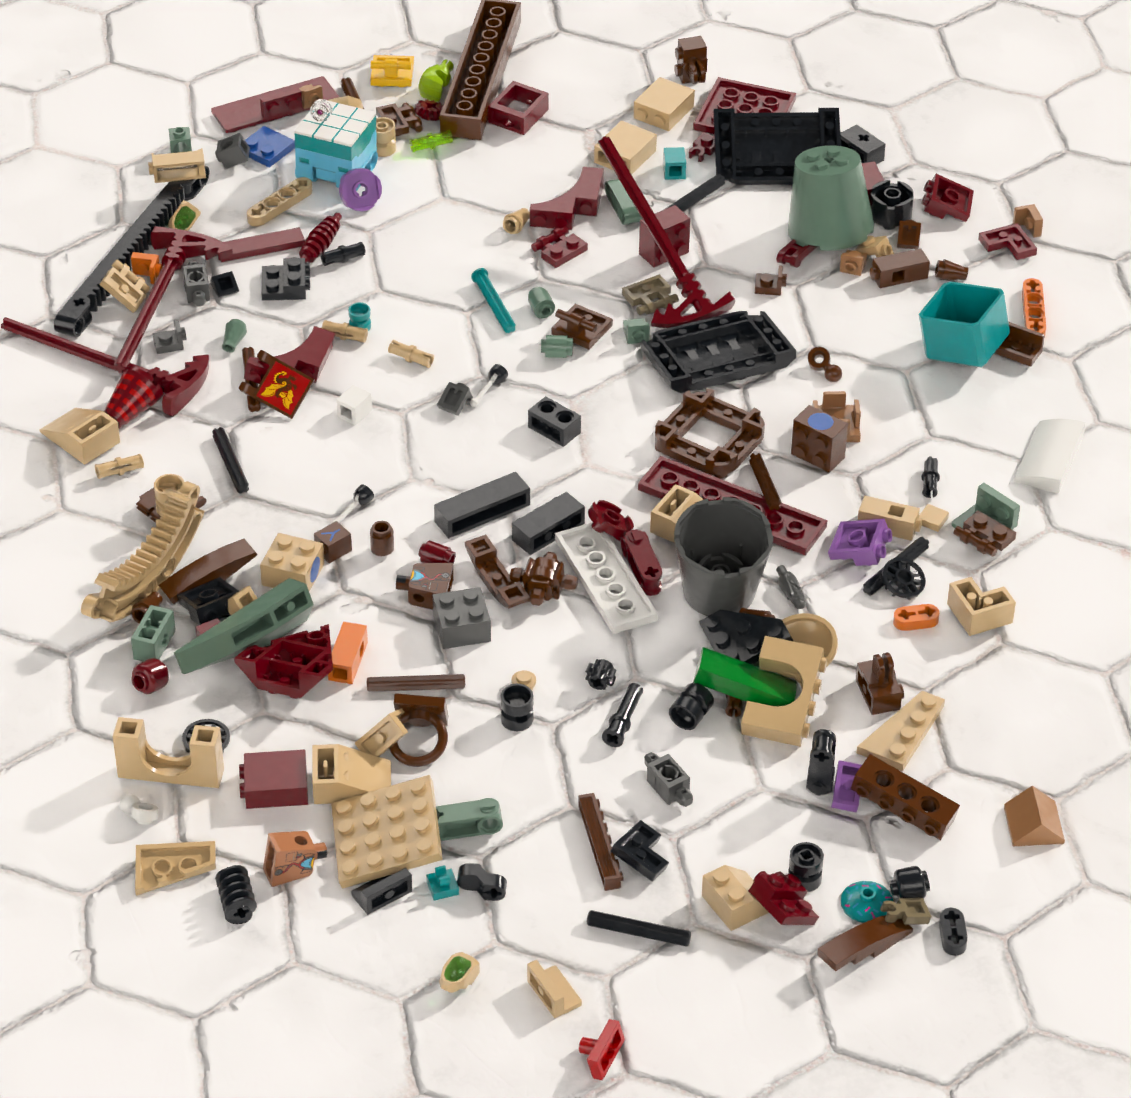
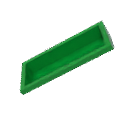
[693,647,797,707]

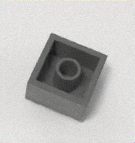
[432,587,491,649]

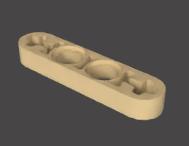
[247,177,313,227]

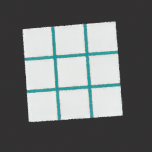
[294,99,378,191]

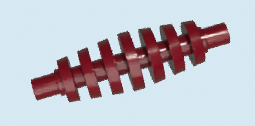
[299,212,342,263]

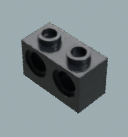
[528,396,581,447]

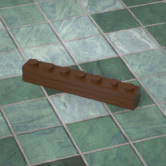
[578,793,623,891]

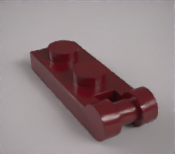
[776,239,818,268]

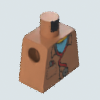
[263,831,327,887]

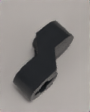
[457,863,507,901]

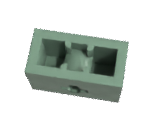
[131,605,176,661]

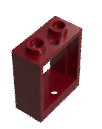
[488,81,549,135]

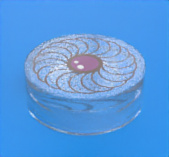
[310,99,333,122]

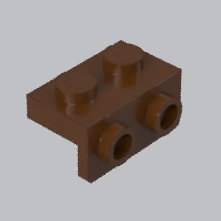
[995,321,1045,367]

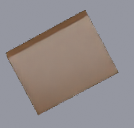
[1004,785,1065,847]

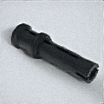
[602,683,644,747]

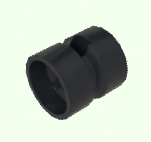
[501,683,534,732]
[669,683,714,730]
[788,842,824,892]

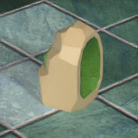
[168,200,201,231]
[439,952,480,993]

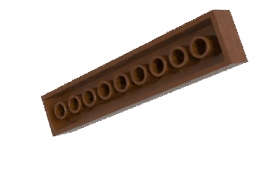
[440,0,521,140]

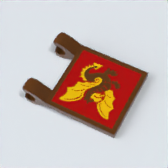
[239,350,315,419]

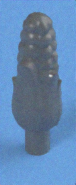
[776,565,806,609]

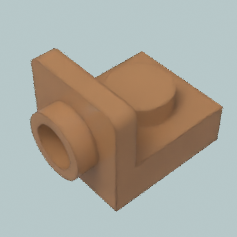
[299,84,323,109]
[1013,204,1043,238]
[840,249,868,276]

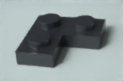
[610,820,669,882]

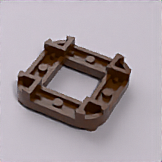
[655,388,765,479]

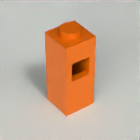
[328,622,368,684]

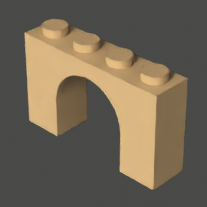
[741,636,828,747]
[113,717,224,788]

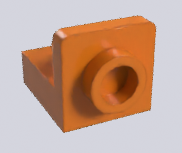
[131,252,163,284]

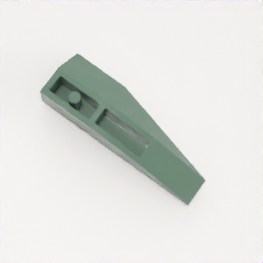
[174,578,314,674]

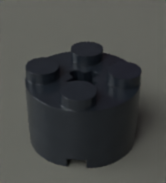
[870,180,914,230]

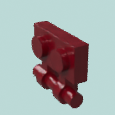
[531,226,588,268]

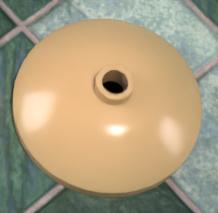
[778,613,838,678]

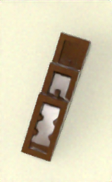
[158,538,258,605]
[817,915,913,972]

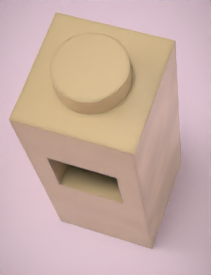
[858,496,923,541]

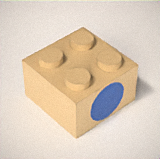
[260,533,324,591]

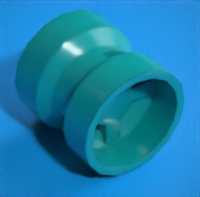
[348,302,371,331]

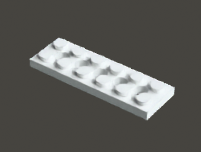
[555,522,658,634]

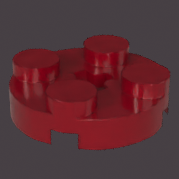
[588,500,634,541]

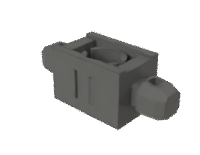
[183,261,210,306]
[644,752,693,807]

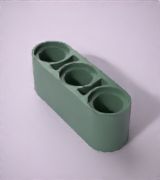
[605,179,642,225]

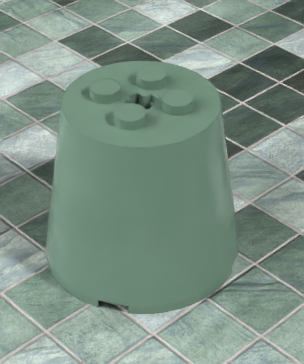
[788,146,874,251]

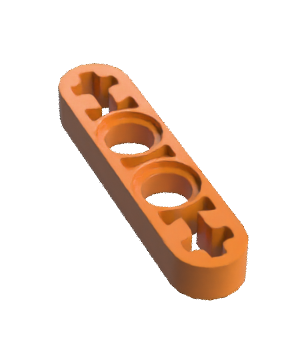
[1022,278,1046,335]

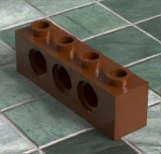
[851,754,960,840]

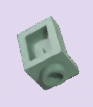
[623,318,650,344]

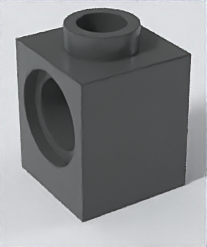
[215,133,250,169]

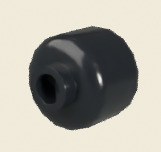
[889,866,930,899]

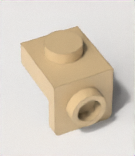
[855,236,894,257]

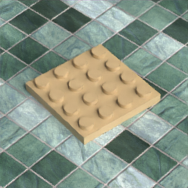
[331,775,443,889]

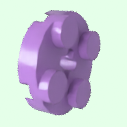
[339,168,382,211]

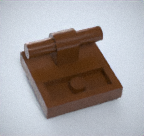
[551,303,613,350]

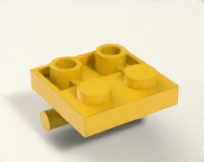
[370,55,414,87]

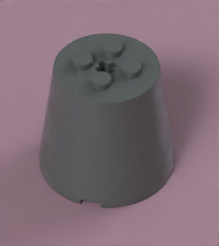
[674,497,773,616]

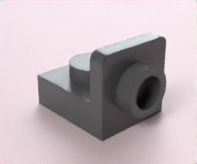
[152,320,187,354]
[437,382,473,416]

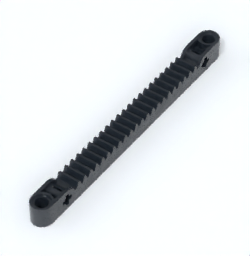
[54,165,210,337]

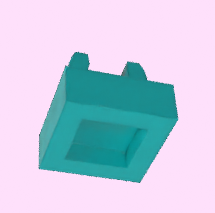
[426,865,459,901]

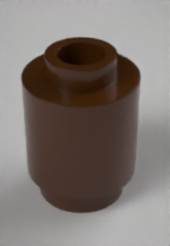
[370,520,394,556]

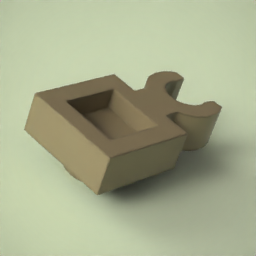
[880,898,932,925]

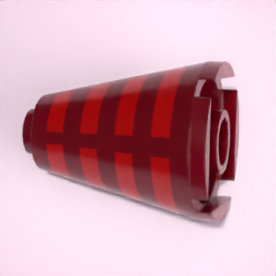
[103,366,163,429]

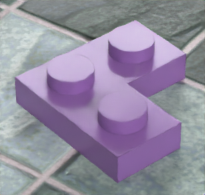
[831,760,862,813]

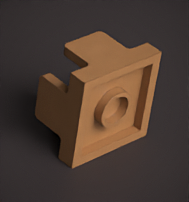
[811,391,861,442]

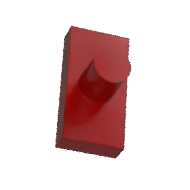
[579,1019,625,1080]

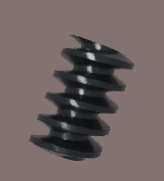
[215,865,257,924]

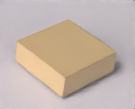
[919,504,949,532]

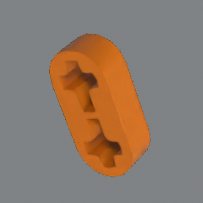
[893,604,940,631]

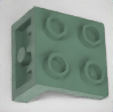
[951,482,1020,530]

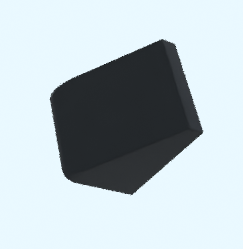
[210,271,239,298]

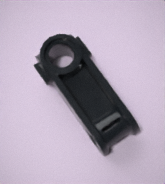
[806,729,836,796]

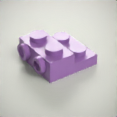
[828,519,892,566]

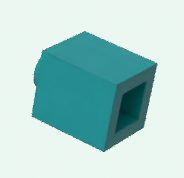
[663,147,686,180]

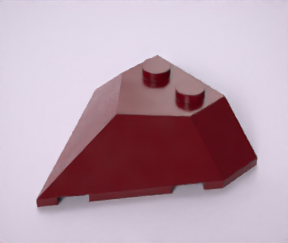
[234,624,333,699]

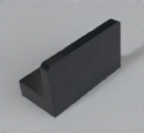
[351,868,412,915]

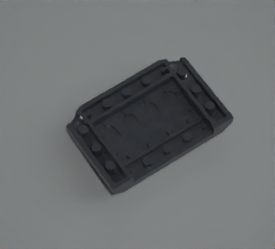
[713,108,841,185]
[641,311,796,394]

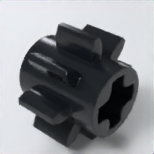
[585,659,617,690]

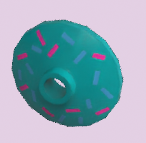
[841,881,893,923]

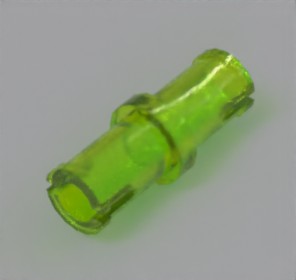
[409,130,453,153]

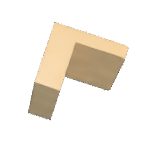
[355,708,408,757]
[527,960,582,1018]

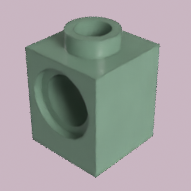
[168,127,192,153]

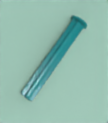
[471,268,516,333]

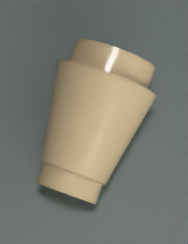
[503,208,530,234]

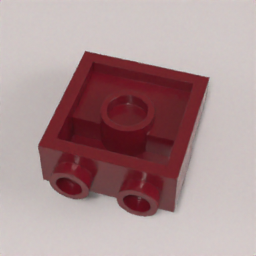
[921,173,974,222]
[748,871,819,925]

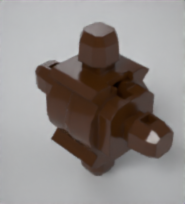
[509,552,578,606]

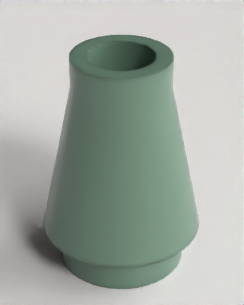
[222,319,247,353]

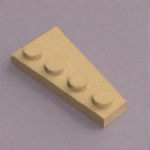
[856,691,945,771]

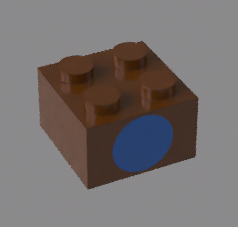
[791,405,848,473]

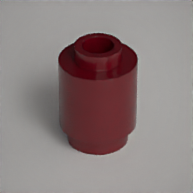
[418,540,456,564]

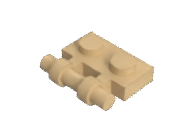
[99,259,150,313]

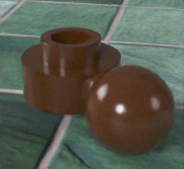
[808,347,842,382]

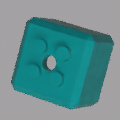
[918,282,1010,368]

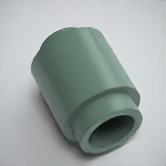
[528,287,555,318]
[541,335,573,358]

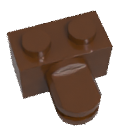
[674,35,708,84]
[855,652,904,715]

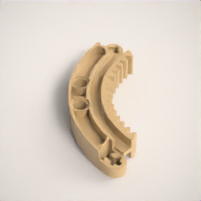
[81,481,205,622]

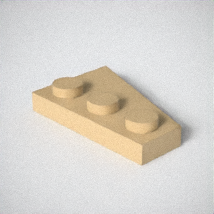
[135,841,216,896]

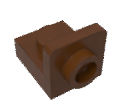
[897,220,921,249]
[755,265,787,296]

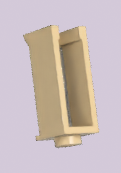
[148,148,206,183]

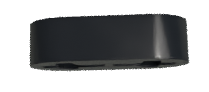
[939,907,968,956]

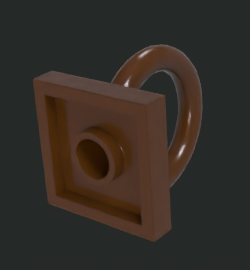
[389,693,449,767]

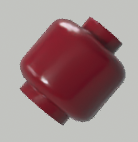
[131,658,169,694]

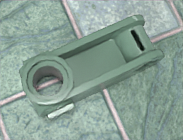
[436,798,503,841]

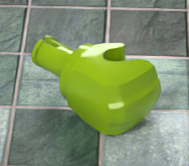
[418,59,454,102]

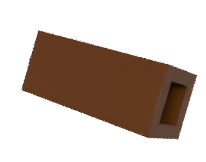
[870,248,930,288]

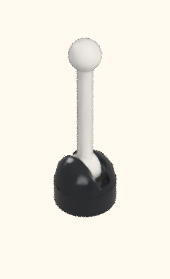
[470,364,508,407]
[330,484,374,524]

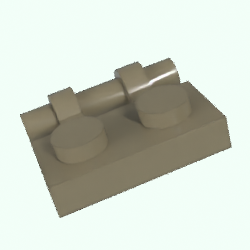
[622,274,679,316]

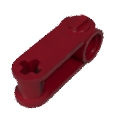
[620,529,663,596]

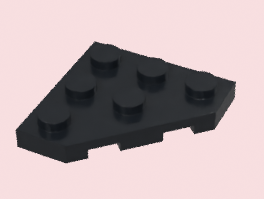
[699,610,794,664]

